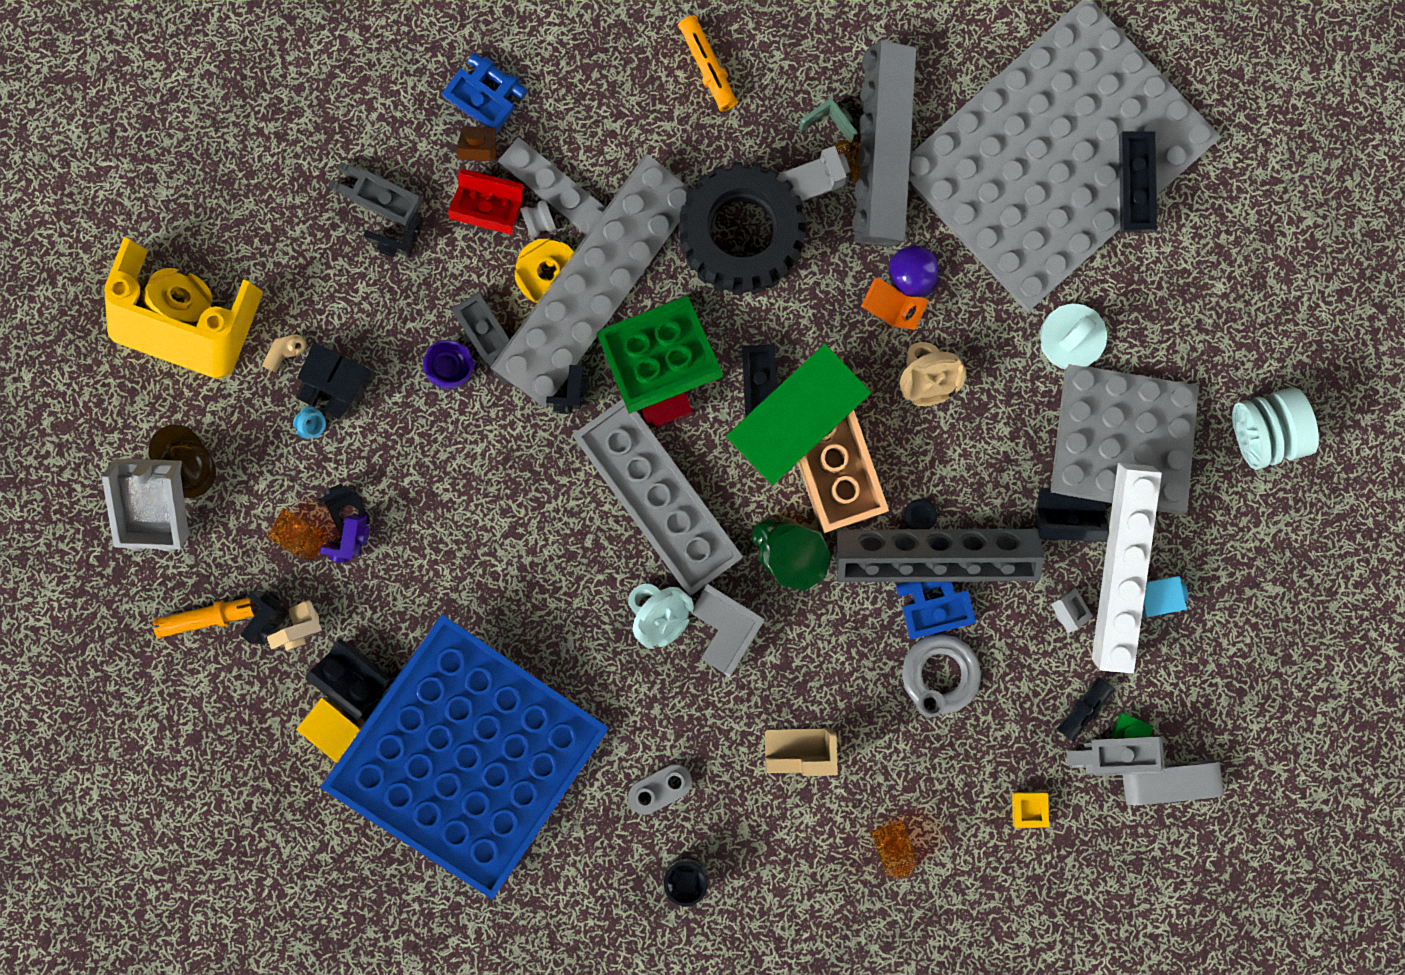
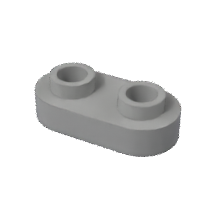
[628,764,692,815]

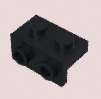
[1034,488,1109,542]

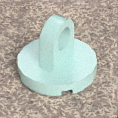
[1040,303,1107,369]
[628,583,694,649]

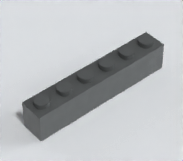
[852,40,917,247]

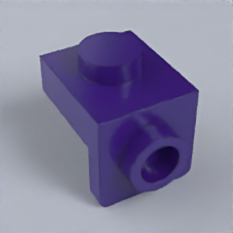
[320,513,370,563]

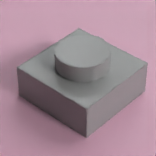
[1051,588,1093,633]

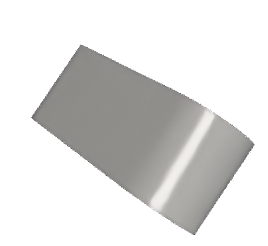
[1122,760,1224,805]

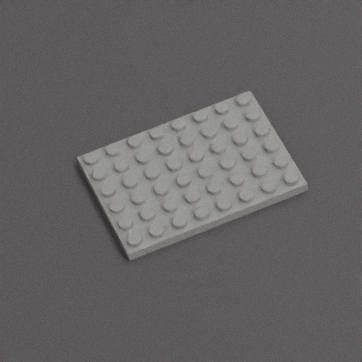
[908,0,1221,312]

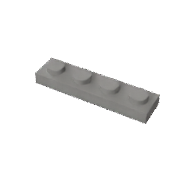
[497,137,606,235]

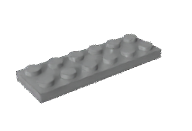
[572,399,743,597]

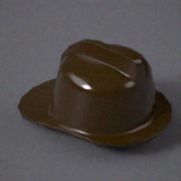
[148,425,216,498]

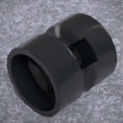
[663,854,708,907]

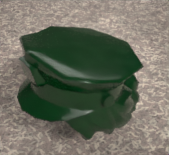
[752,519,832,591]

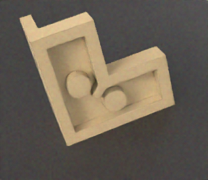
[765,728,838,776]

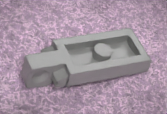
[1066,737,1165,776]

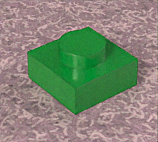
[1110,713,1154,739]

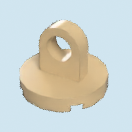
[900,342,966,406]

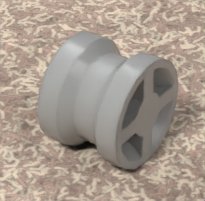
[520,199,557,239]

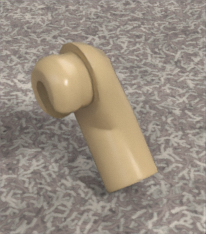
[262,334,306,373]

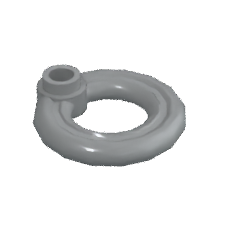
[902,634,981,717]

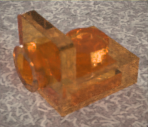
[267,508,329,561]
[870,820,918,879]

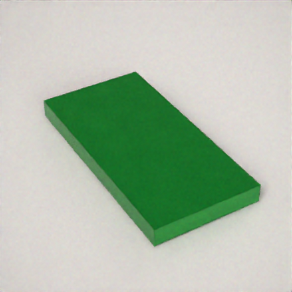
[726,344,872,486]

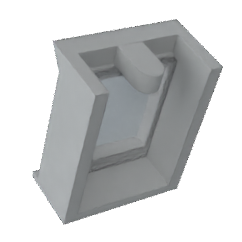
[102,458,190,551]

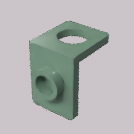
[799,98,857,144]

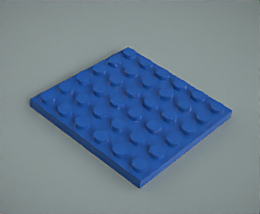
[320,613,609,900]

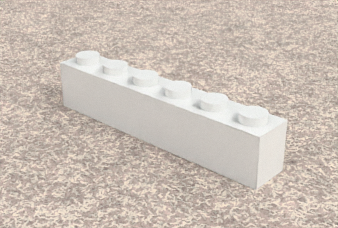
[1092,463,1162,673]

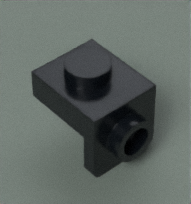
[546,365,589,414]
[240,590,289,644]

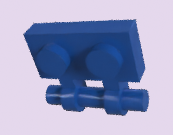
[442,52,528,134]
[895,582,976,639]

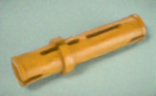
[678,15,738,112]
[153,598,258,639]

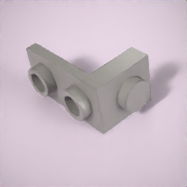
[776,146,850,202]

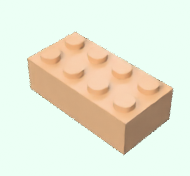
[798,410,889,534]

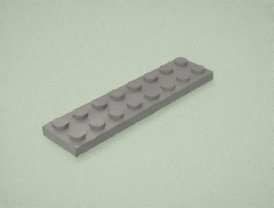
[490,154,690,408]

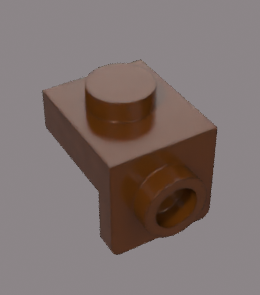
[456,126,497,161]

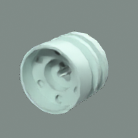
[1232,387,1319,470]

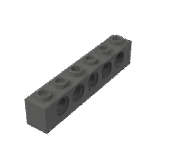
[835,529,1044,582]

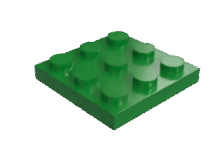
[597,295,723,414]

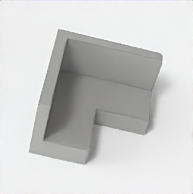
[690,584,765,678]

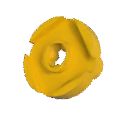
[515,239,574,303]
[141,268,213,327]

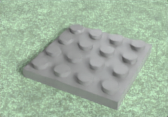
[1051,364,1199,515]

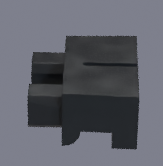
[296,342,377,421]

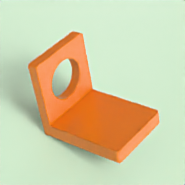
[861,278,929,330]

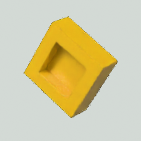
[1012,792,1049,828]

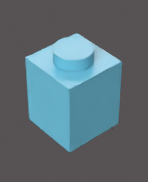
[1142,576,1189,617]

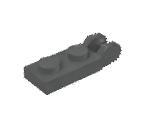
[328,162,424,229]
[451,292,510,386]

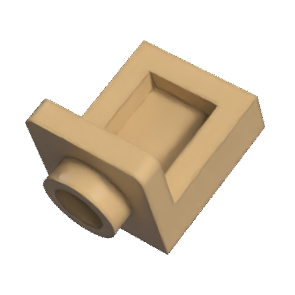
[267,600,322,651]

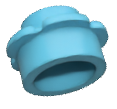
[293,406,326,438]

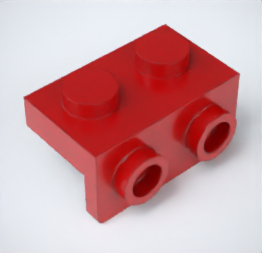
[448,169,524,235]

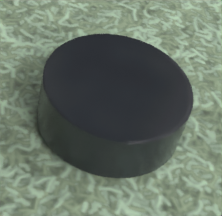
[903,499,937,529]

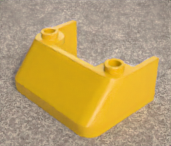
[104,237,263,379]

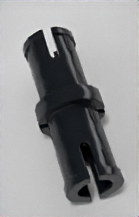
[1056,676,1115,742]

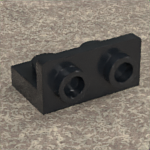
[305,639,391,721]

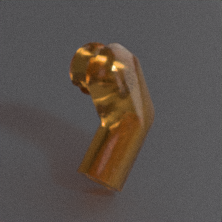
[830,140,860,184]

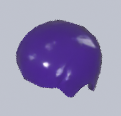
[888,245,939,297]
[423,340,475,389]

